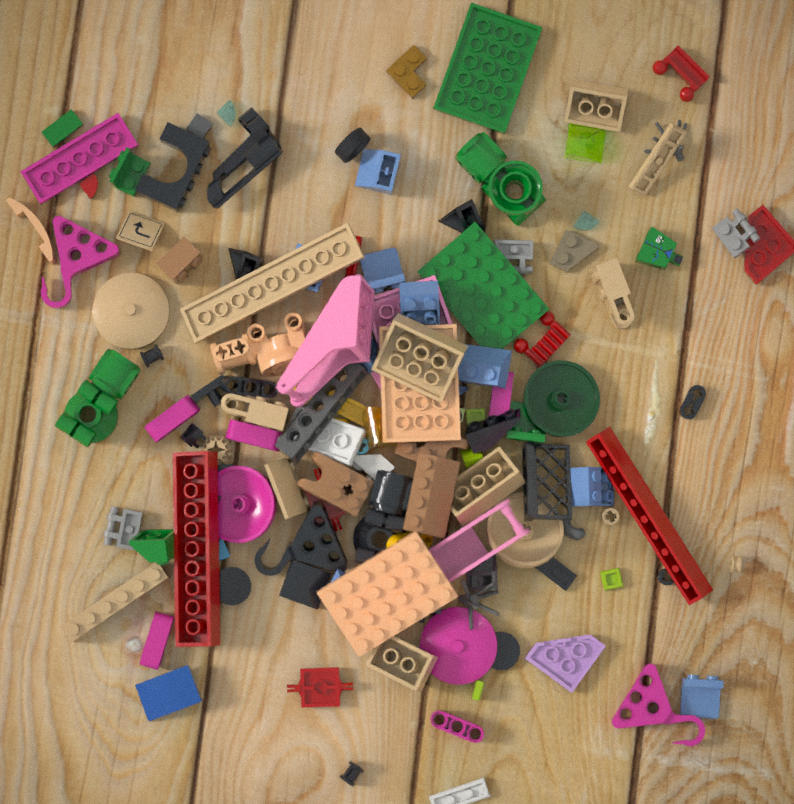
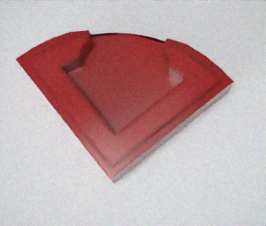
[79,172,98,199]

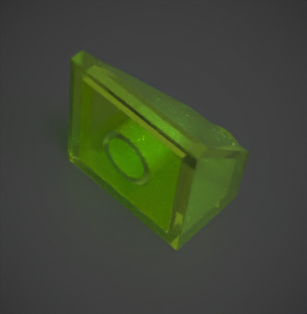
[564,123,606,164]

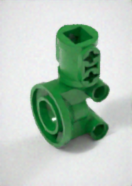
[455,132,546,227]
[55,348,141,448]

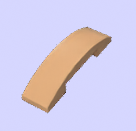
[6,198,55,264]

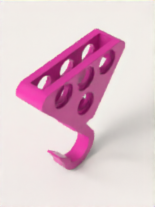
[41,216,120,309]
[611,664,705,746]

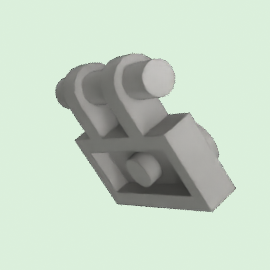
[712,208,760,259]
[495,240,533,275]
[103,507,143,551]

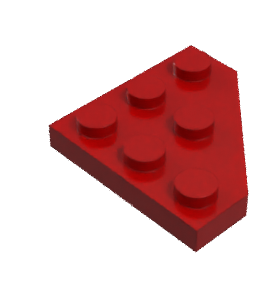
[744,205,794,285]

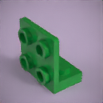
[109,147,151,197]
[505,401,546,444]

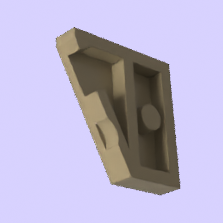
[549,229,599,272]

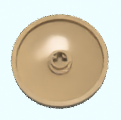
[93,273,170,349]
[486,492,564,568]

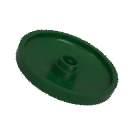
[523,360,600,437]

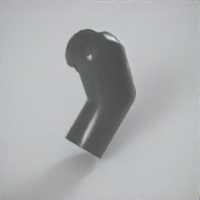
[562,520,585,540]

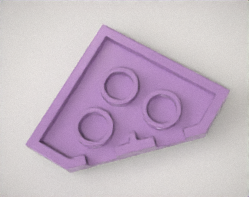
[525,634,606,693]

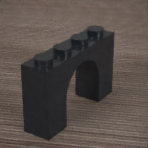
[135,122,211,212]

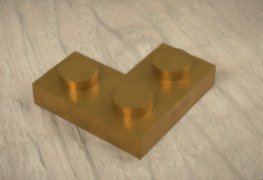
[386,45,427,99]

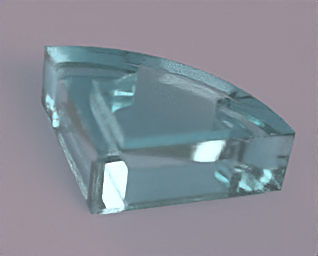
[216,100,236,127]
[573,211,600,230]

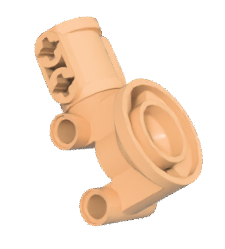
[210,313,306,377]

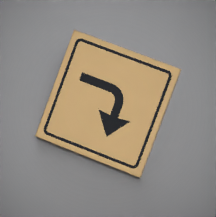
[116,211,165,251]

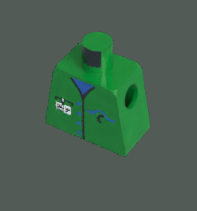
[635,227,684,270]

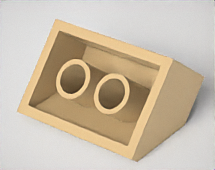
[564,79,628,132]
[264,458,310,520]

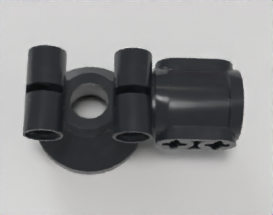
[353,470,413,564]

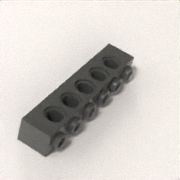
[275,363,368,463]

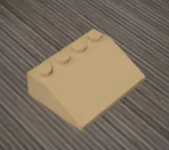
[371,313,468,403]

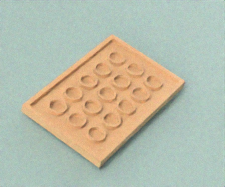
[379,324,461,443]
[317,531,458,657]

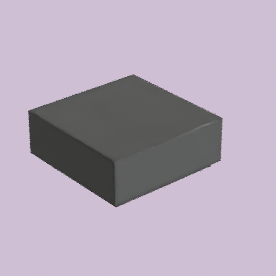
[186,113,213,138]

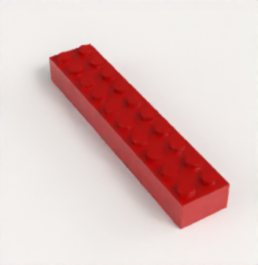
[173,451,221,647]

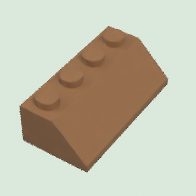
[403,453,461,538]

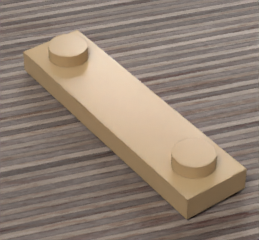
[629,122,687,196]

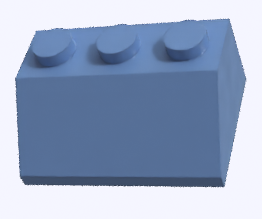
[458,344,512,389]

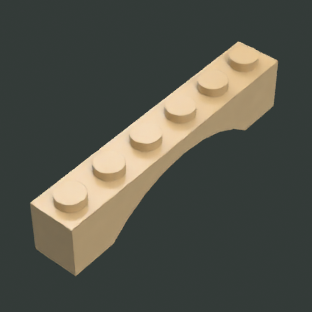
[60,563,170,643]

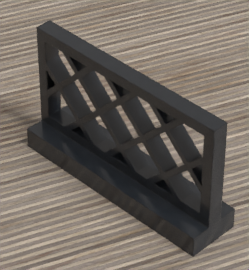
[522,441,572,521]

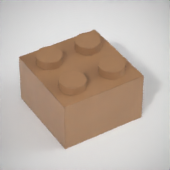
[157,237,203,284]

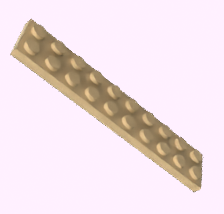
[180,223,365,344]

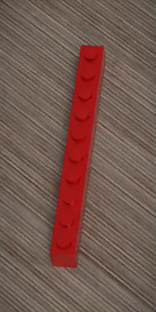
[586,427,713,605]

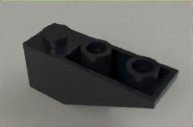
[465,408,521,454]

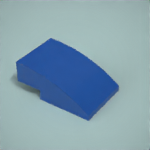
[135,665,202,721]

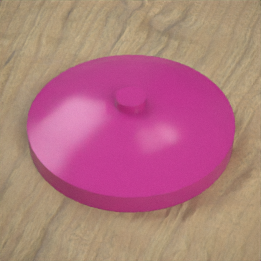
[218,466,277,543]
[420,607,497,685]

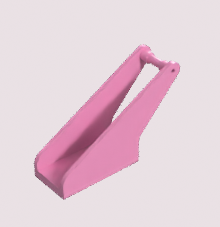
[277,275,375,407]
[429,498,530,582]

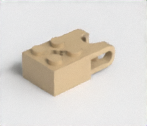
[591,258,634,329]
[221,394,290,433]

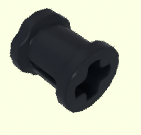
[140,344,165,368]
[340,761,365,787]

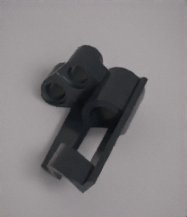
[207,107,283,209]

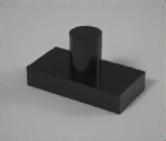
[191,374,224,407]

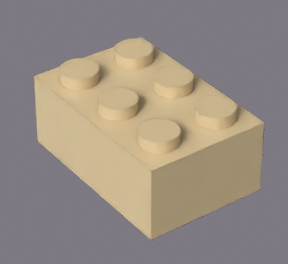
[366,635,438,692]

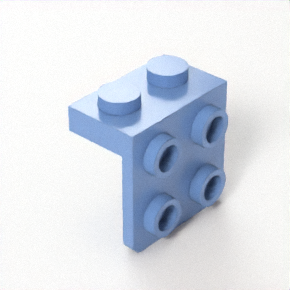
[360,248,406,294]
[680,674,724,719]

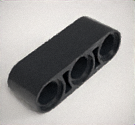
[219,375,278,398]

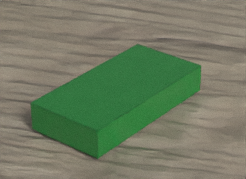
[41,109,83,148]

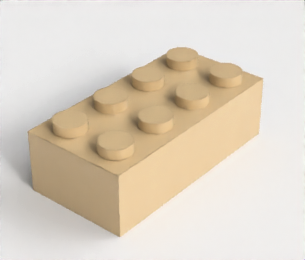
[451,446,526,527]

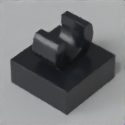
[180,423,206,448]

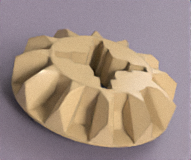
[201,435,232,465]

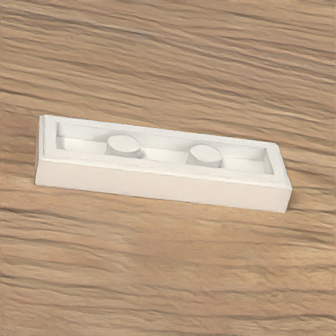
[429,777,490,804]

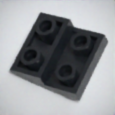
[279,559,331,610]

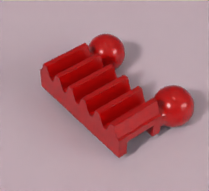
[653,45,710,102]
[514,311,571,368]

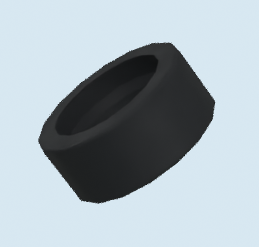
[335,128,371,163]

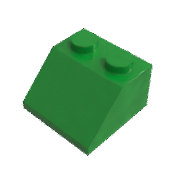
[129,529,174,565]

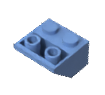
[355,149,401,195]
[399,281,440,325]
[571,467,614,507]

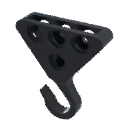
[254,501,348,576]

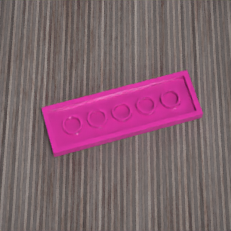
[20,113,139,205]

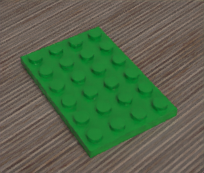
[433,2,543,135]
[417,222,549,349]

